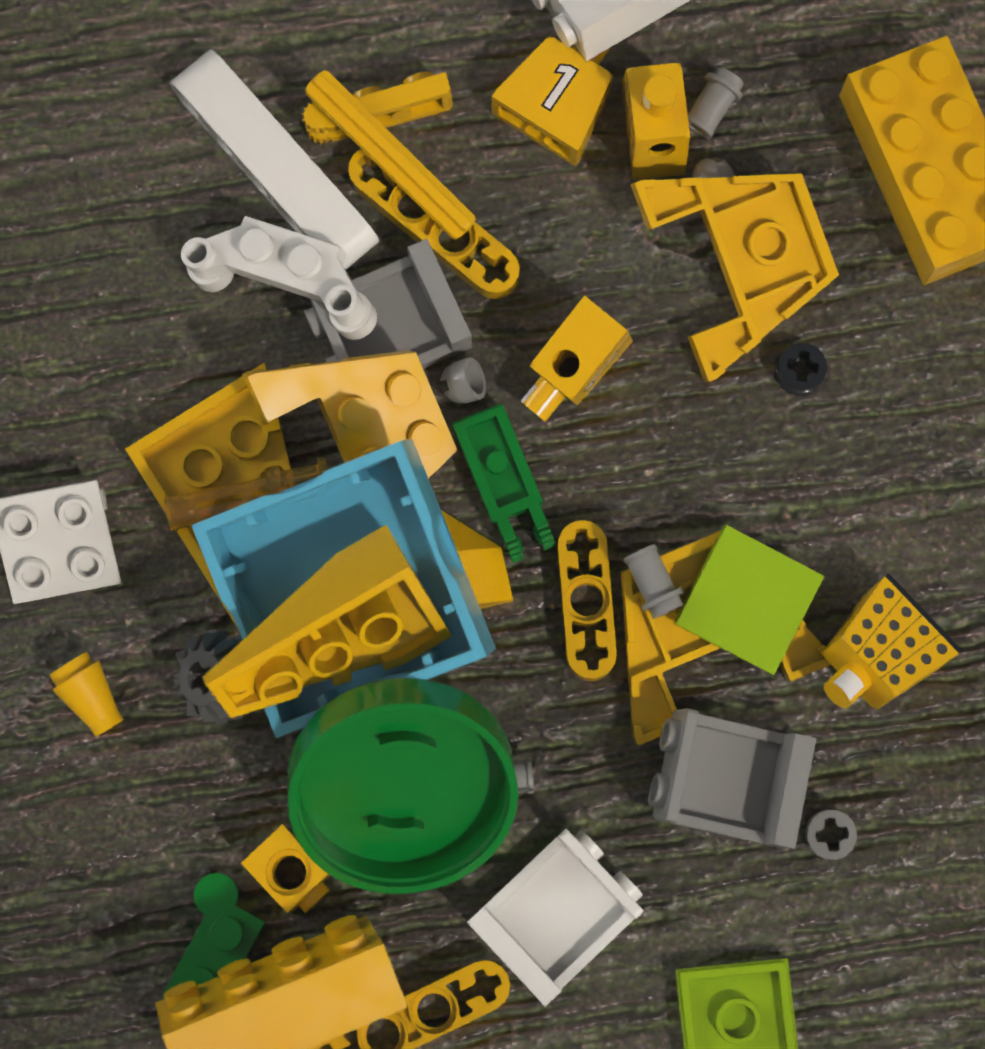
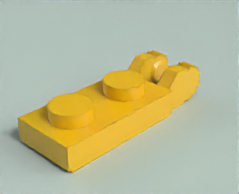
[302,71,453,145]

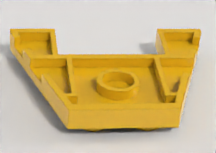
[630,173,839,382]
[242,350,457,479]
[621,530,831,746]

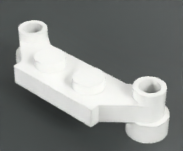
[181,216,377,340]

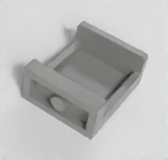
[304,239,472,369]
[648,708,817,849]

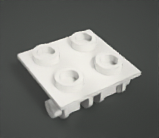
[0,479,122,605]

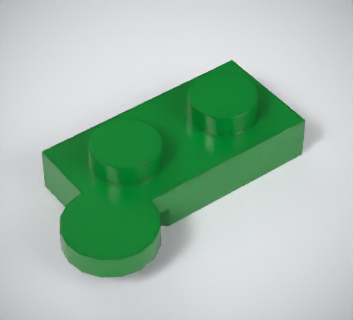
[162,873,267,997]

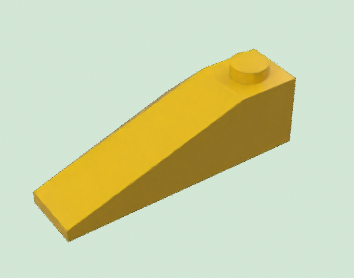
[203,525,452,718]

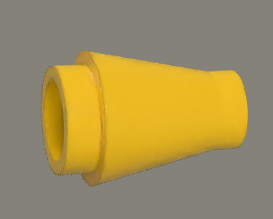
[49,651,124,737]

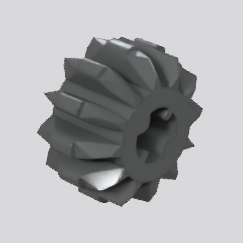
[171,629,250,724]

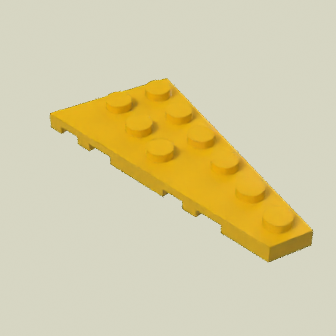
[125,362,295,632]

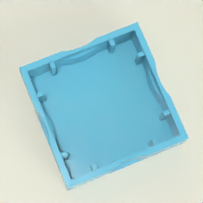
[191,439,496,738]

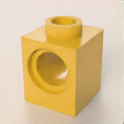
[241,824,331,913]

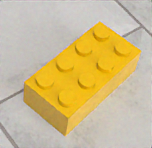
[839,36,985,286]
[155,915,407,1049]

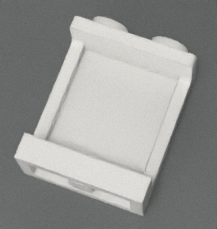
[467,828,644,1007]

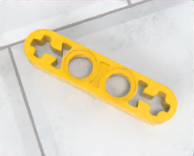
[348,149,520,299]
[310,960,510,1049]

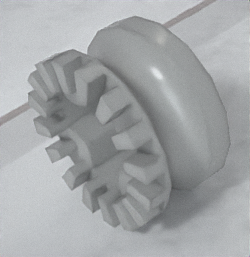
[805,809,857,860]

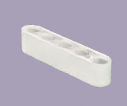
[169,49,379,269]

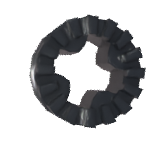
[775,343,827,396]

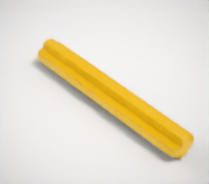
[305,70,476,240]

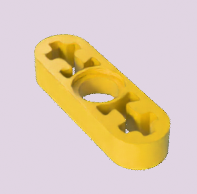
[557,520,617,681]

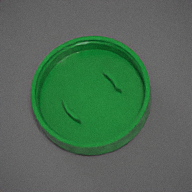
[287,678,518,894]

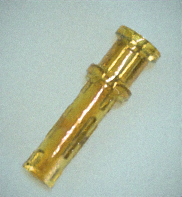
[164,456,331,531]

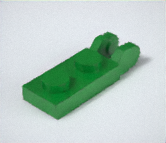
[451,403,556,563]

